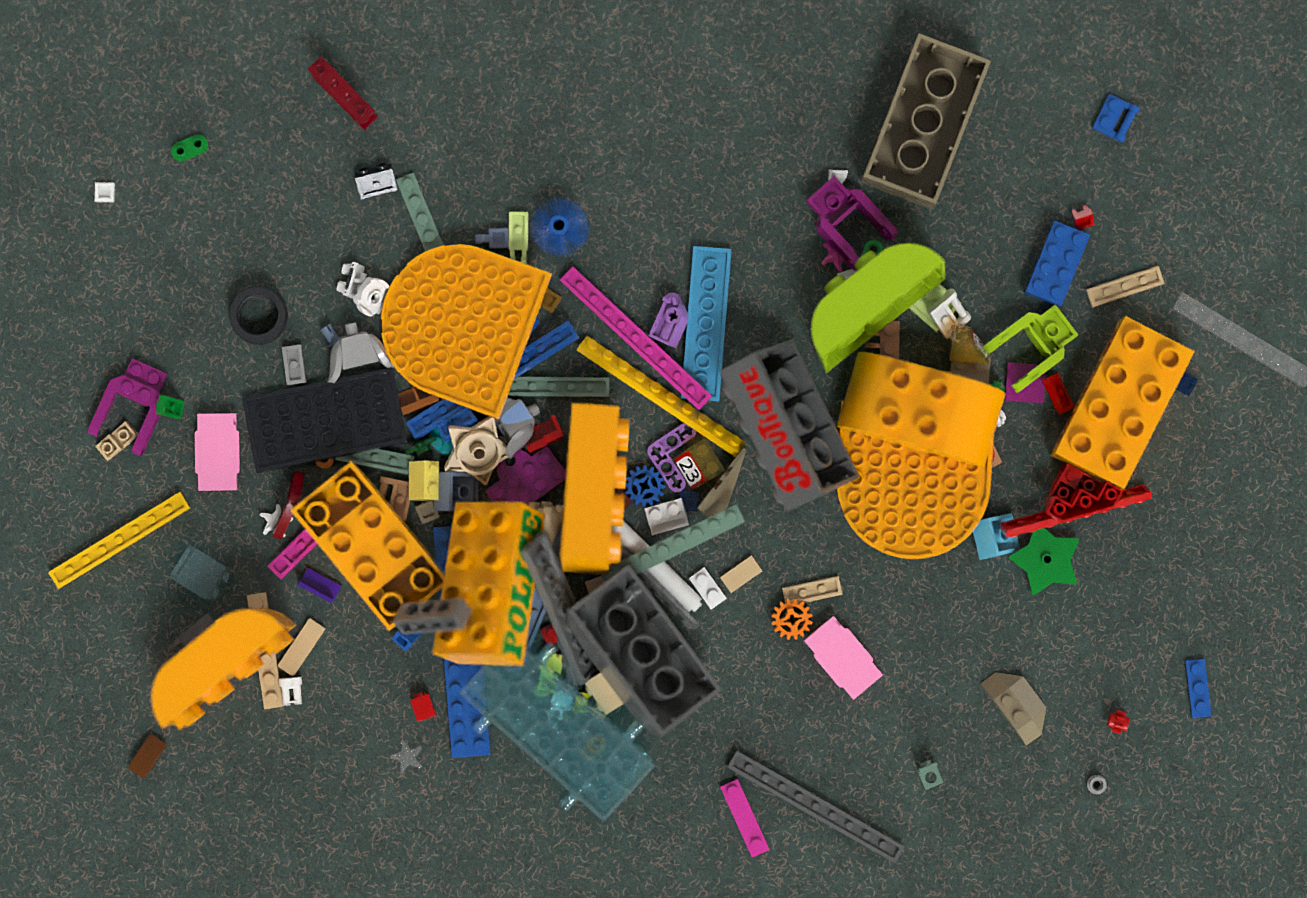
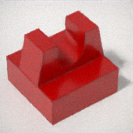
[1072,205,1094,230]

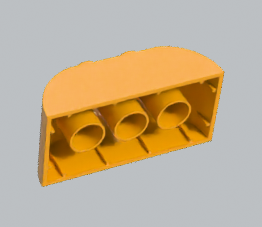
[836,352,1006,467]

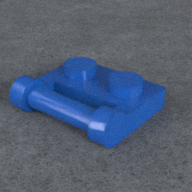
[1092,94,1140,143]

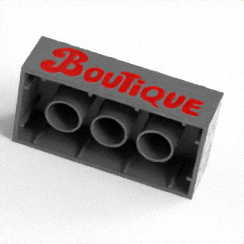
[719,339,860,511]

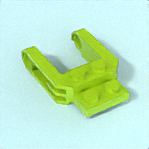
[983,304,1078,393]

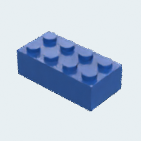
[1024,221,1090,308]

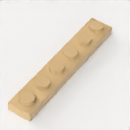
[247,592,283,709]

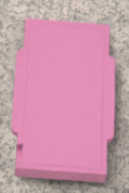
[195,413,240,491]
[804,616,883,700]

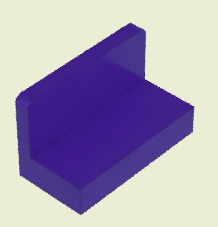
[297,568,342,603]

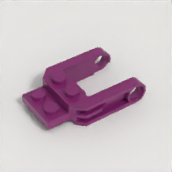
[806,176,898,271]
[88,359,168,456]

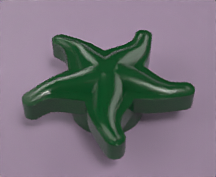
[405,437,437,456]

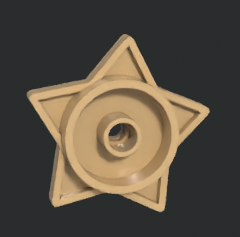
[444,416,508,485]

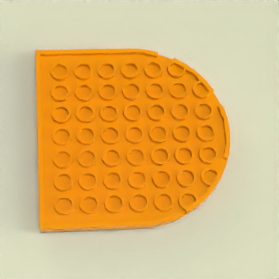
[381,244,552,419]
[837,401,994,559]

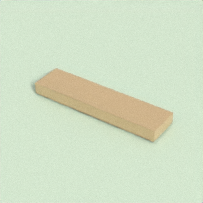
[1086,266,1165,308]

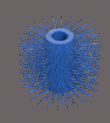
[530,198,590,257]

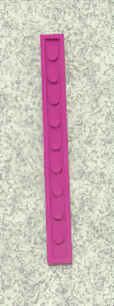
[560,266,712,410]

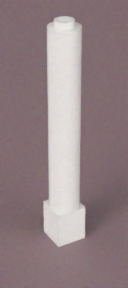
[612,520,702,612]

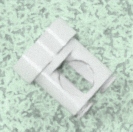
[279,676,302,706]

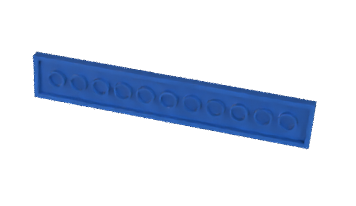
[433,526,491,758]

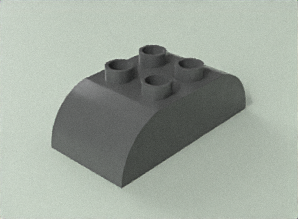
[567,565,722,737]

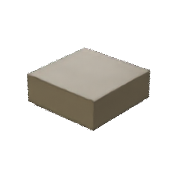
[415,500,440,524]

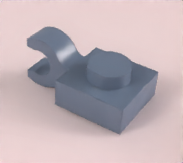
[476,228,509,249]

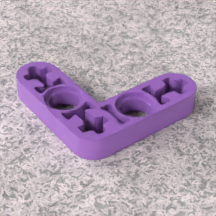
[648,423,697,492]

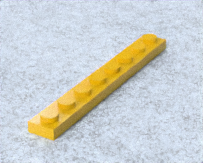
[48,492,191,589]

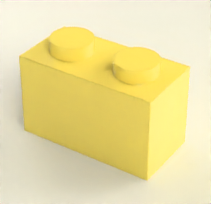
[409,461,439,501]

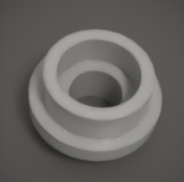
[1087,775,1106,794]

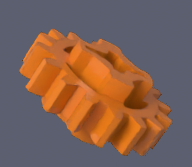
[771,598,813,640]

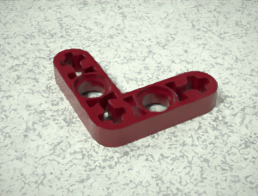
[272,471,304,540]

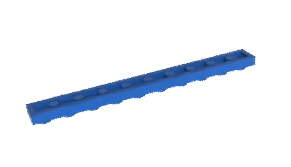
[406,321,579,440]

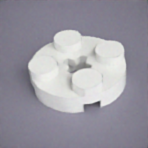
[353,277,389,316]

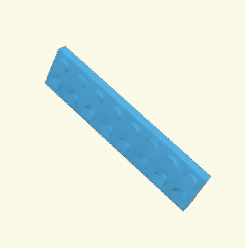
[681,246,732,402]

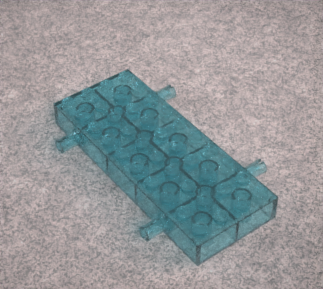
[459,642,657,822]

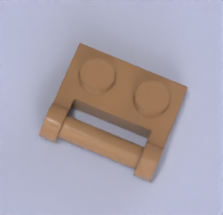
[379,476,411,521]

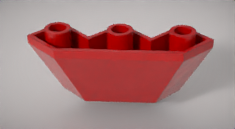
[1045,463,1123,522]

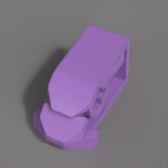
[649,293,689,348]

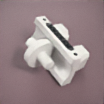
[336,262,367,299]

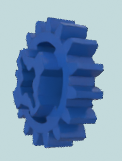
[625,465,665,507]

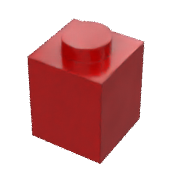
[410,691,437,722]

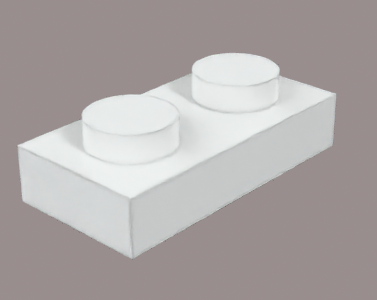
[689,567,727,609]

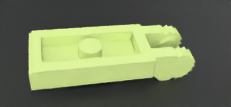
[509,212,528,264]

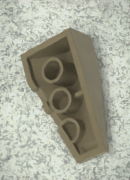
[697,447,747,518]

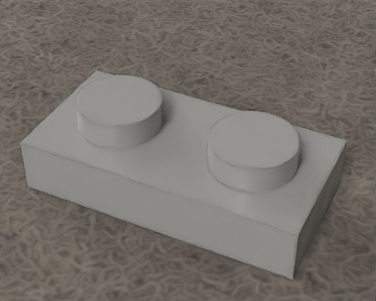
[282,345,307,386]

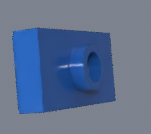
[436,407,479,443]

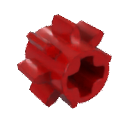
[1107,710,1130,734]

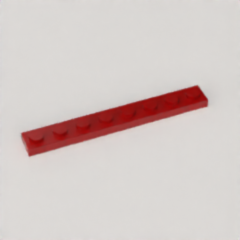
[1000,484,1152,538]

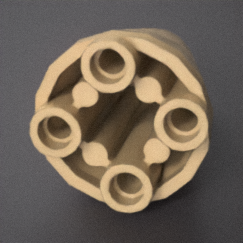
[528,501,565,546]

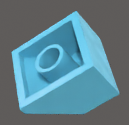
[973,513,1020,560]

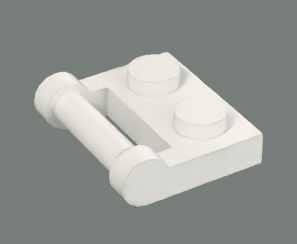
[927,289,971,339]

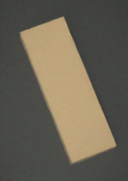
[782,576,842,604]
[278,618,326,677]

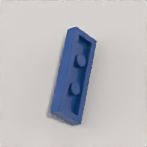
[1185,659,1212,718]

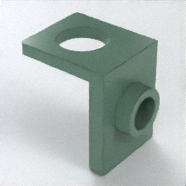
[917,760,943,790]

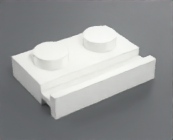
[644,498,689,535]

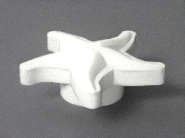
[260,504,293,537]

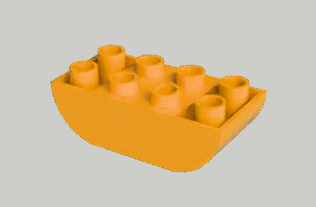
[291,461,445,631]
[152,608,296,730]

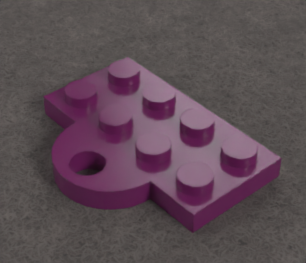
[485,446,567,506]

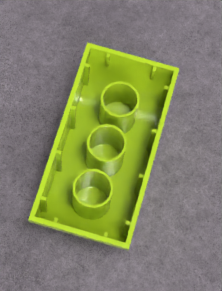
[812,244,946,373]

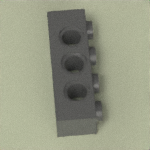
[393,598,472,634]

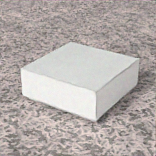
[95,182,115,202]

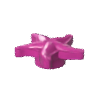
[822,243,843,272]

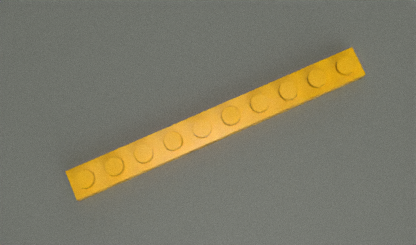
[577,336,746,457]

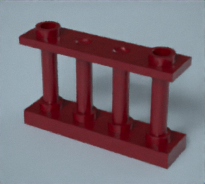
[307,56,378,131]

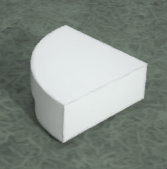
[828,170,848,184]

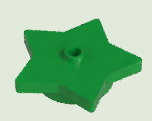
[1008,528,1079,595]

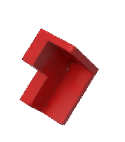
[526,415,565,453]

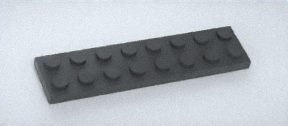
[521,531,598,685]

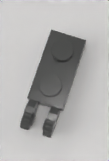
[167,613,216,654]

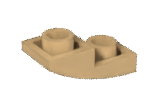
[95,421,138,461]

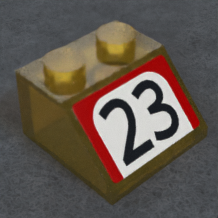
[948,324,989,364]
[672,438,725,492]

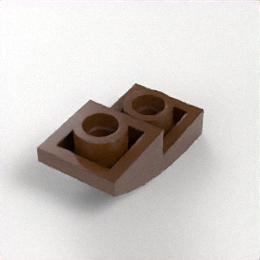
[128,734,167,779]

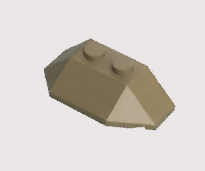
[980,672,1046,746]

